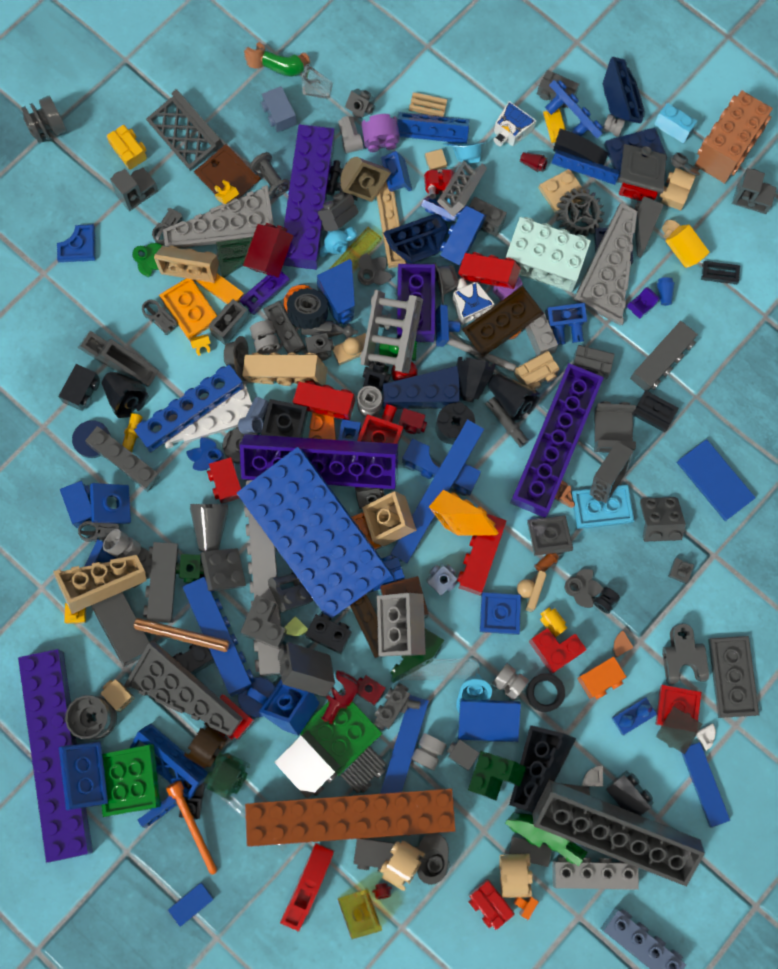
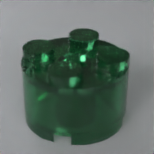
[204,752,250,801]

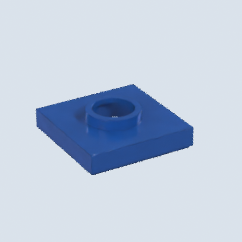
[90,483,131,524]

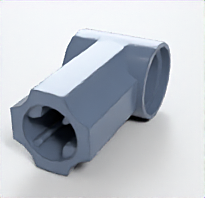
[238,397,269,434]

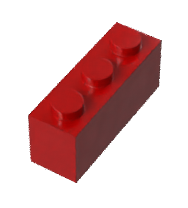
[458,252,521,289]
[293,381,355,420]

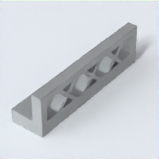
[437,160,487,216]

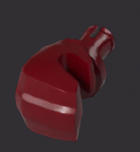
[321,670,359,724]

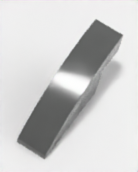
[78,331,159,387]

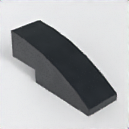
[553,128,608,165]

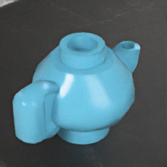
[319,227,358,257]

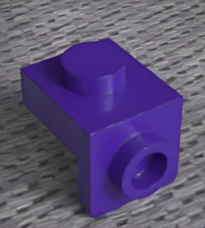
[627,287,660,319]

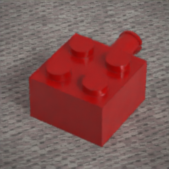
[357,405,403,444]

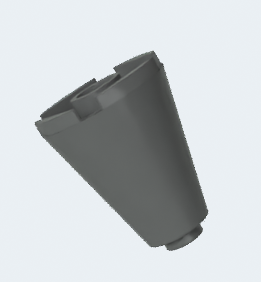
[190,504,229,552]

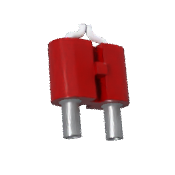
[424,169,456,199]

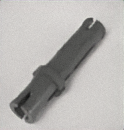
[485,397,530,448]

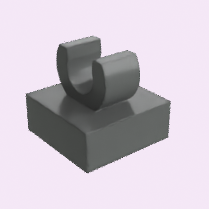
[668,558,694,584]

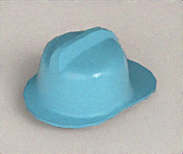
[443,142,486,164]
[456,673,492,713]

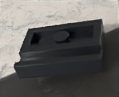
[632,390,679,433]

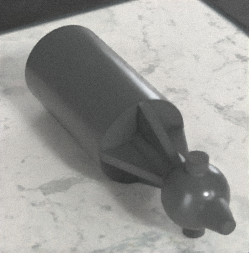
[301,320,358,338]

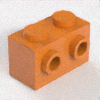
[577,656,626,700]

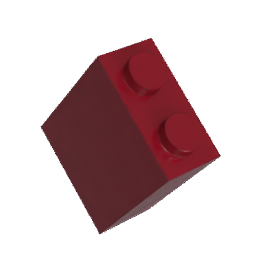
[243,223,294,278]

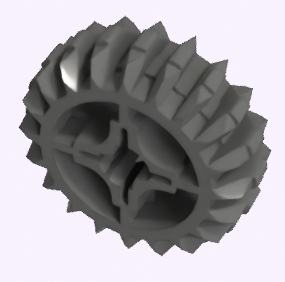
[555,188,604,237]

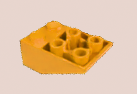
[429,490,498,536]

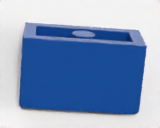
[381,151,412,192]

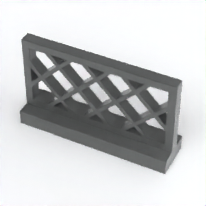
[146,89,224,171]

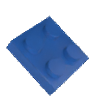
[480,592,521,635]

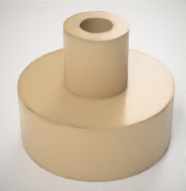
[662,220,681,239]

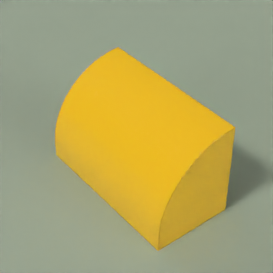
[665,224,710,268]

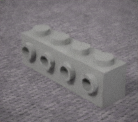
[552,857,639,890]

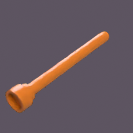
[166,781,217,875]

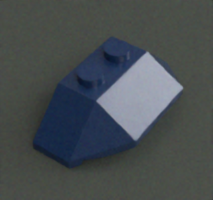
[602,57,645,124]
[383,213,448,264]

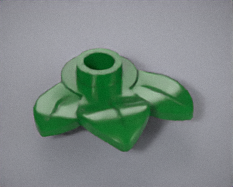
[132,243,163,277]

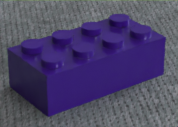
[397,264,435,342]

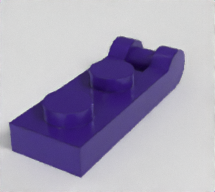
[240,271,290,315]

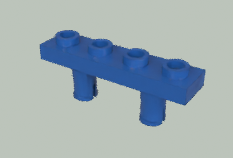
[545,79,603,138]

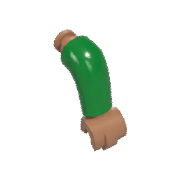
[244,42,310,77]

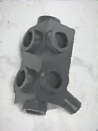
[374,683,420,730]

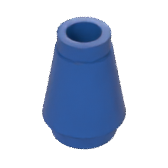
[656,277,675,306]

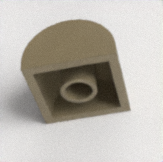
[341,157,391,202]

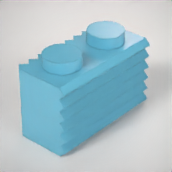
[654,103,697,144]

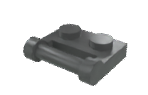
[268,572,313,613]

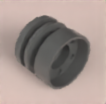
[21,95,67,144]
[65,695,117,739]

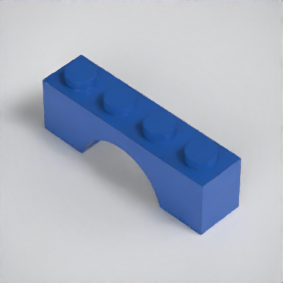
[402,438,481,496]

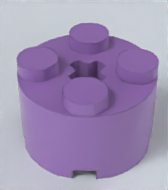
[361,114,400,152]

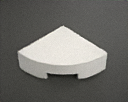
[695,724,716,751]
[582,766,603,787]

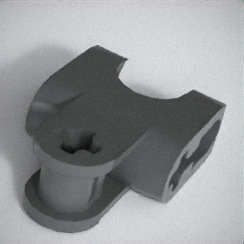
[662,624,709,685]

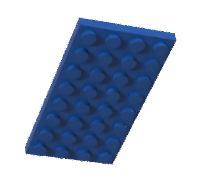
[237,446,392,619]

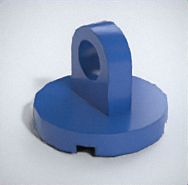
[238,677,275,718]

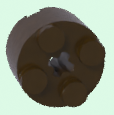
[184,722,228,769]

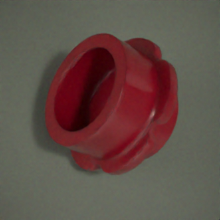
[372,883,392,900]

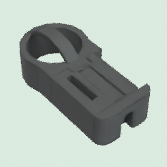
[152,208,183,245]
[142,299,177,335]
[78,521,120,542]

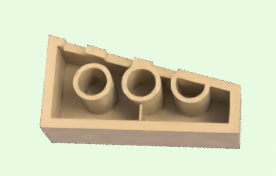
[242,353,327,387]
[53,555,147,614]

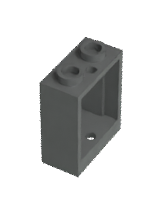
[589,442,634,503]

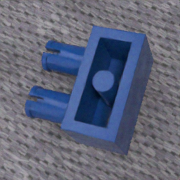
[545,303,587,345]

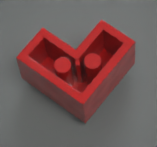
[529,628,587,674]

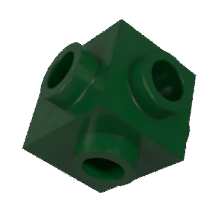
[176,554,204,583]

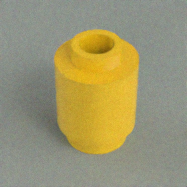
[539,607,568,637]

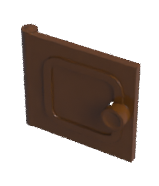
[194,144,261,201]

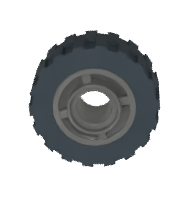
[287,288,328,329]

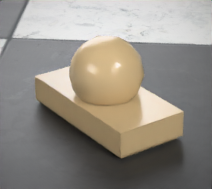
[332,333,366,366]
[517,571,547,612]

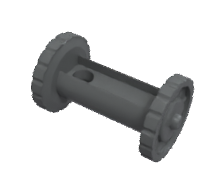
[250,152,290,198]

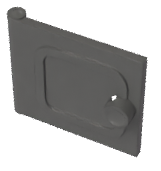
[618,144,666,194]

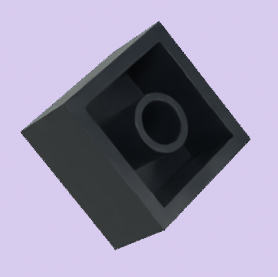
[261,399,308,438]

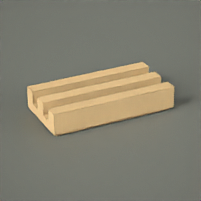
[409,92,447,117]

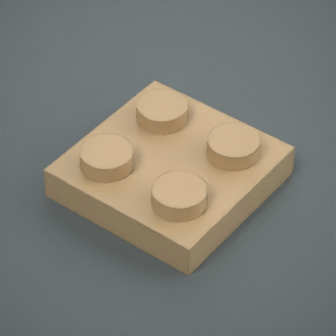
[538,169,584,216]

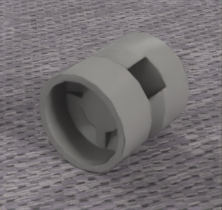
[250,320,280,355]
[357,386,382,417]
[103,529,141,558]
[491,663,529,701]
[411,733,447,771]

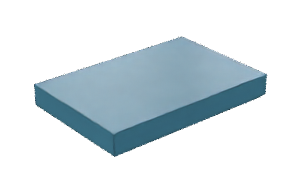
[571,484,634,529]

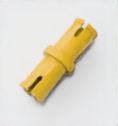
[122,413,143,452]

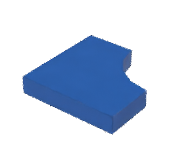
[57,224,95,262]

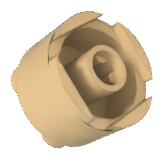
[380,840,425,891]
[499,854,532,898]

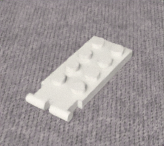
[159,384,252,449]

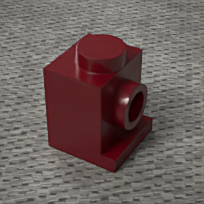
[398,408,427,434]
[356,675,386,706]

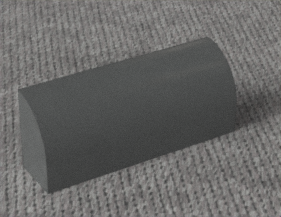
[91,592,149,668]

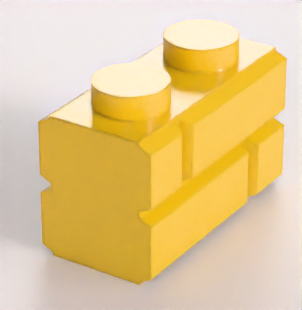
[107,125,147,170]

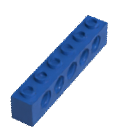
[134,365,244,453]

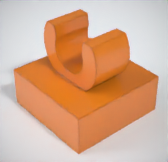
[514,897,539,920]

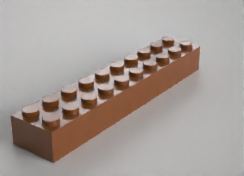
[245,789,455,847]

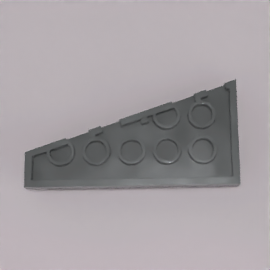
[124,641,243,736]

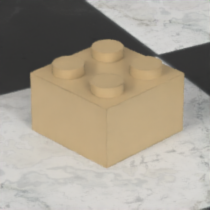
[362,491,417,546]

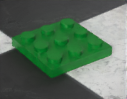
[300,690,382,777]
[102,745,161,817]

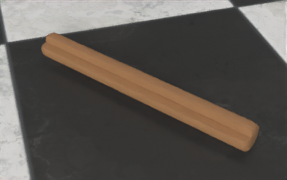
[134,618,230,652]

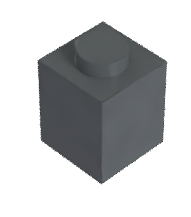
[447,739,480,771]

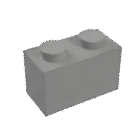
[525,312,558,356]

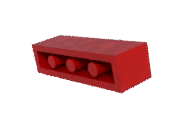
[457,514,507,596]

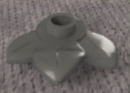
[670,152,700,176]
[358,253,392,285]
[564,569,603,608]

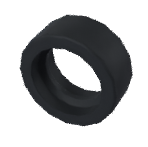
[526,673,565,712]

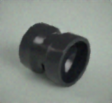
[593,587,621,614]

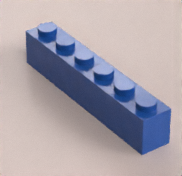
[183,577,255,697]

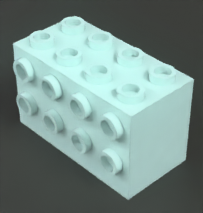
[506,217,591,292]

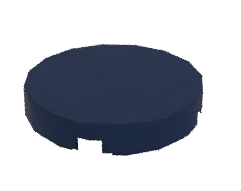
[72,421,111,458]

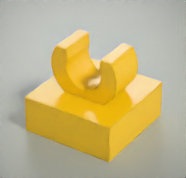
[215,180,239,204]
[190,333,210,356]
[64,603,86,624]

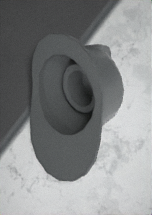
[433,263,458,305]
[224,336,248,381]
[417,833,450,885]

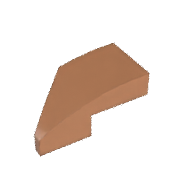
[555,480,575,508]

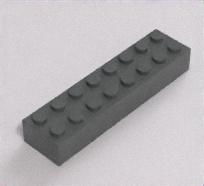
[533,779,705,887]

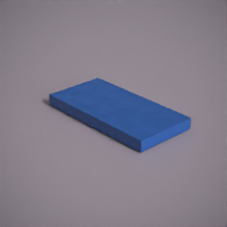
[676,439,756,521]

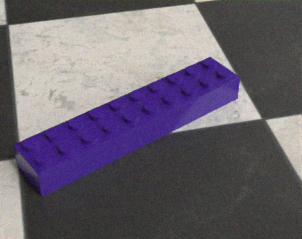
[18,649,93,863]

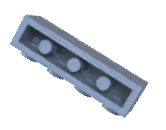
[600,908,686,969]

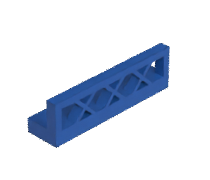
[397,112,469,144]
[130,723,210,799]

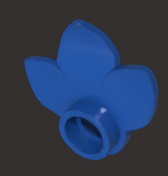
[186,437,224,471]

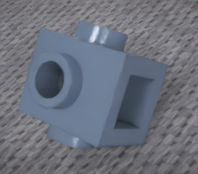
[426,564,457,596]

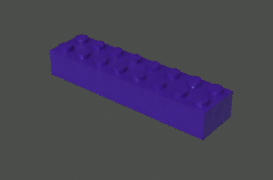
[283,124,335,270]
[510,363,604,518]
[240,434,398,489]

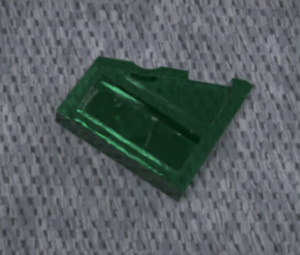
[216,237,253,278]

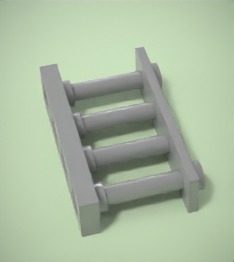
[360,290,423,374]

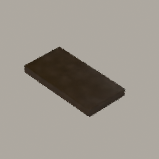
[462,286,544,358]

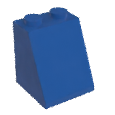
[317,259,355,325]

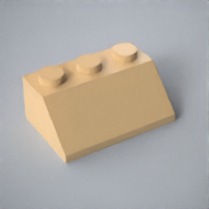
[154,246,219,283]

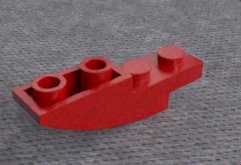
[280,842,334,932]

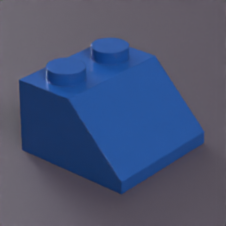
[259,679,320,736]

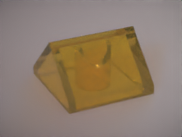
[338,887,382,939]

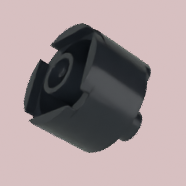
[436,402,475,445]

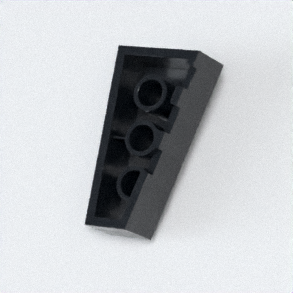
[509,725,576,813]

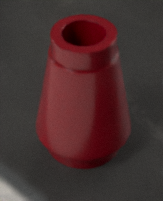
[520,152,548,172]

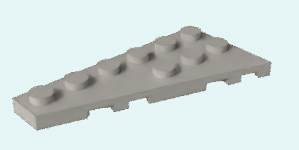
[163,185,274,248]
[573,203,637,326]

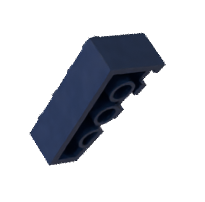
[383,366,460,409]

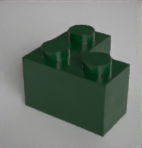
[468,751,526,801]

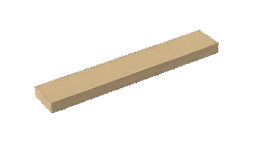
[376,181,406,268]

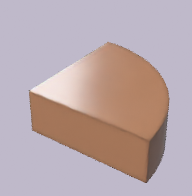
[613,631,634,658]

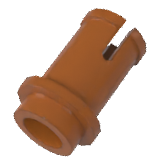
[534,553,559,572]

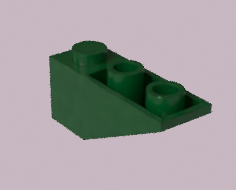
[390,628,444,683]

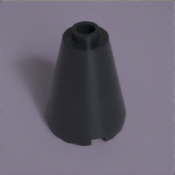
[488,373,540,423]

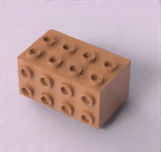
[694,90,773,184]

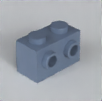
[260,86,297,132]

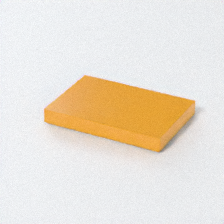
[159,278,217,340]

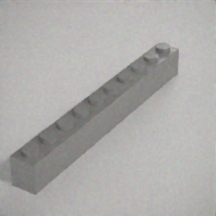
[244,480,283,677]

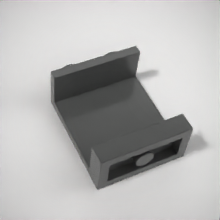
[594,401,636,453]

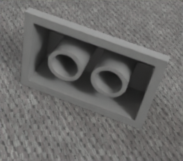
[377,593,425,656]

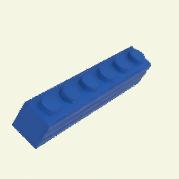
[551,150,620,185]

